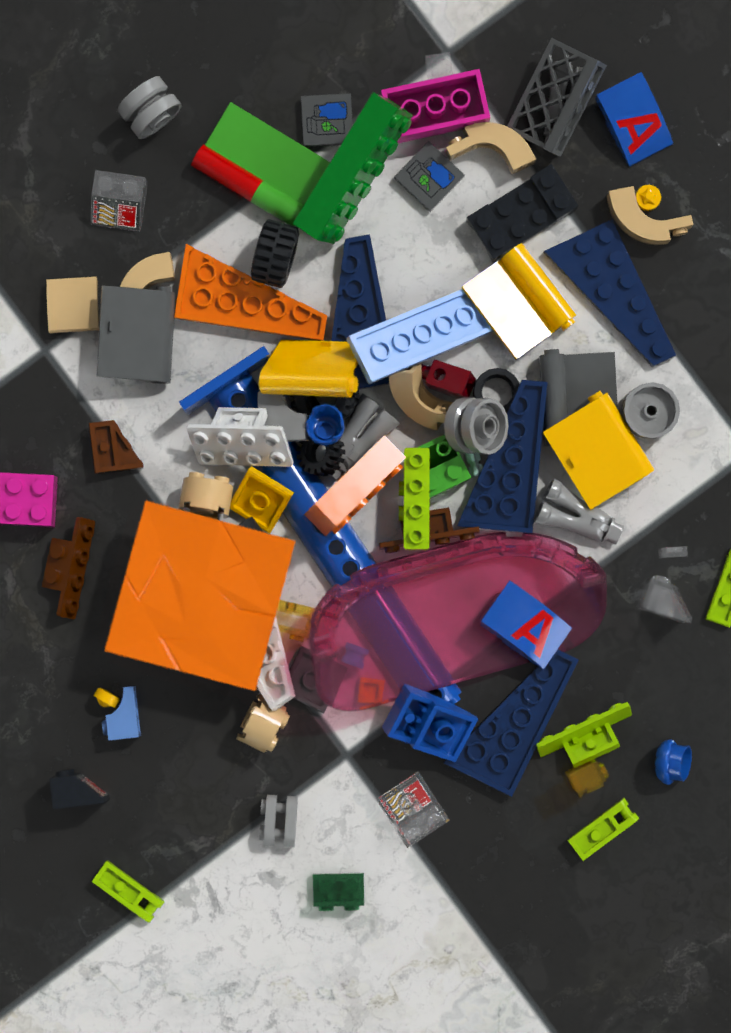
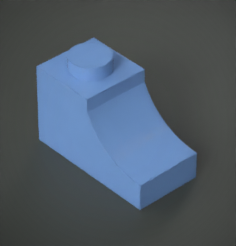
[102,686,141,740]

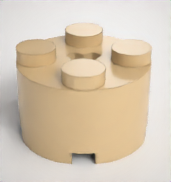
[178,472,233,519]
[236,694,290,753]

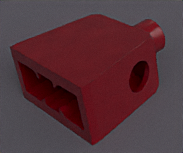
[421,359,476,399]

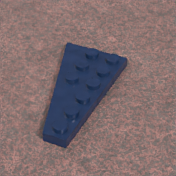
[543,220,676,367]
[331,234,389,390]
[457,380,548,533]
[443,650,579,797]

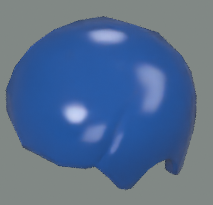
[306,404,345,446]

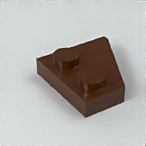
[88,420,144,474]

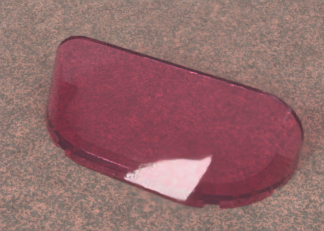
[308,532,607,711]

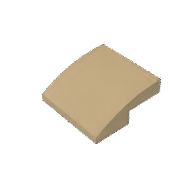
[46,277,99,333]

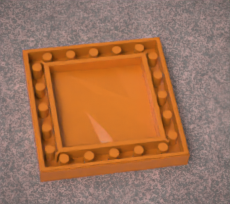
[105,501,296,691]

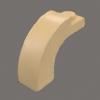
[445,122,536,175]
[607,186,693,245]
[120,252,176,289]
[389,363,453,430]

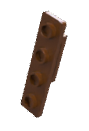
[379,507,480,554]
[42,517,95,619]

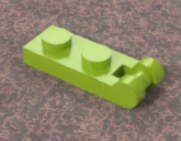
[567,798,639,861]
[92,860,165,923]

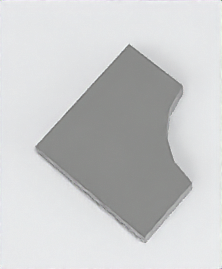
[258,392,308,442]

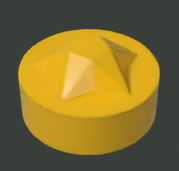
[636,185,661,211]
[93,687,120,708]

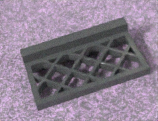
[507,38,607,157]

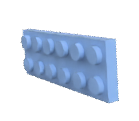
[346,290,494,384]

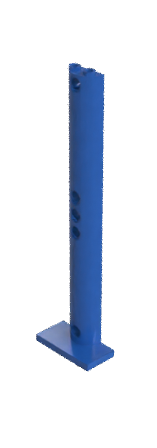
[179,346,462,704]

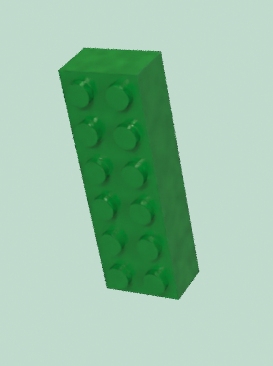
[293,92,413,244]

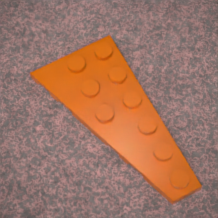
[174,244,327,341]

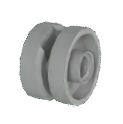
[117,76,182,139]
[621,382,680,439]
[444,397,509,455]

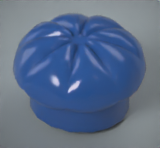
[655,739,692,785]

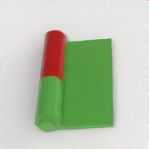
[191,102,330,226]

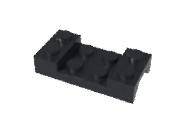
[466,164,578,262]

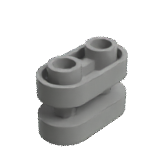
[259,795,298,847]

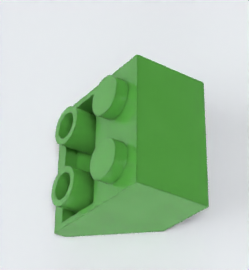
[417,434,472,499]

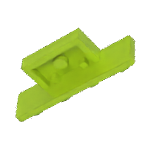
[399,448,430,550]
[536,702,632,768]

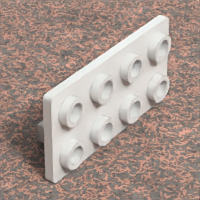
[187,407,294,467]

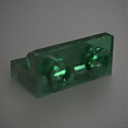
[313,872,364,911]

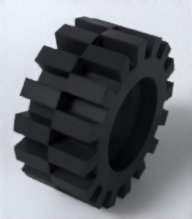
[296,436,345,476]

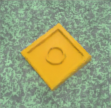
[230,466,294,534]

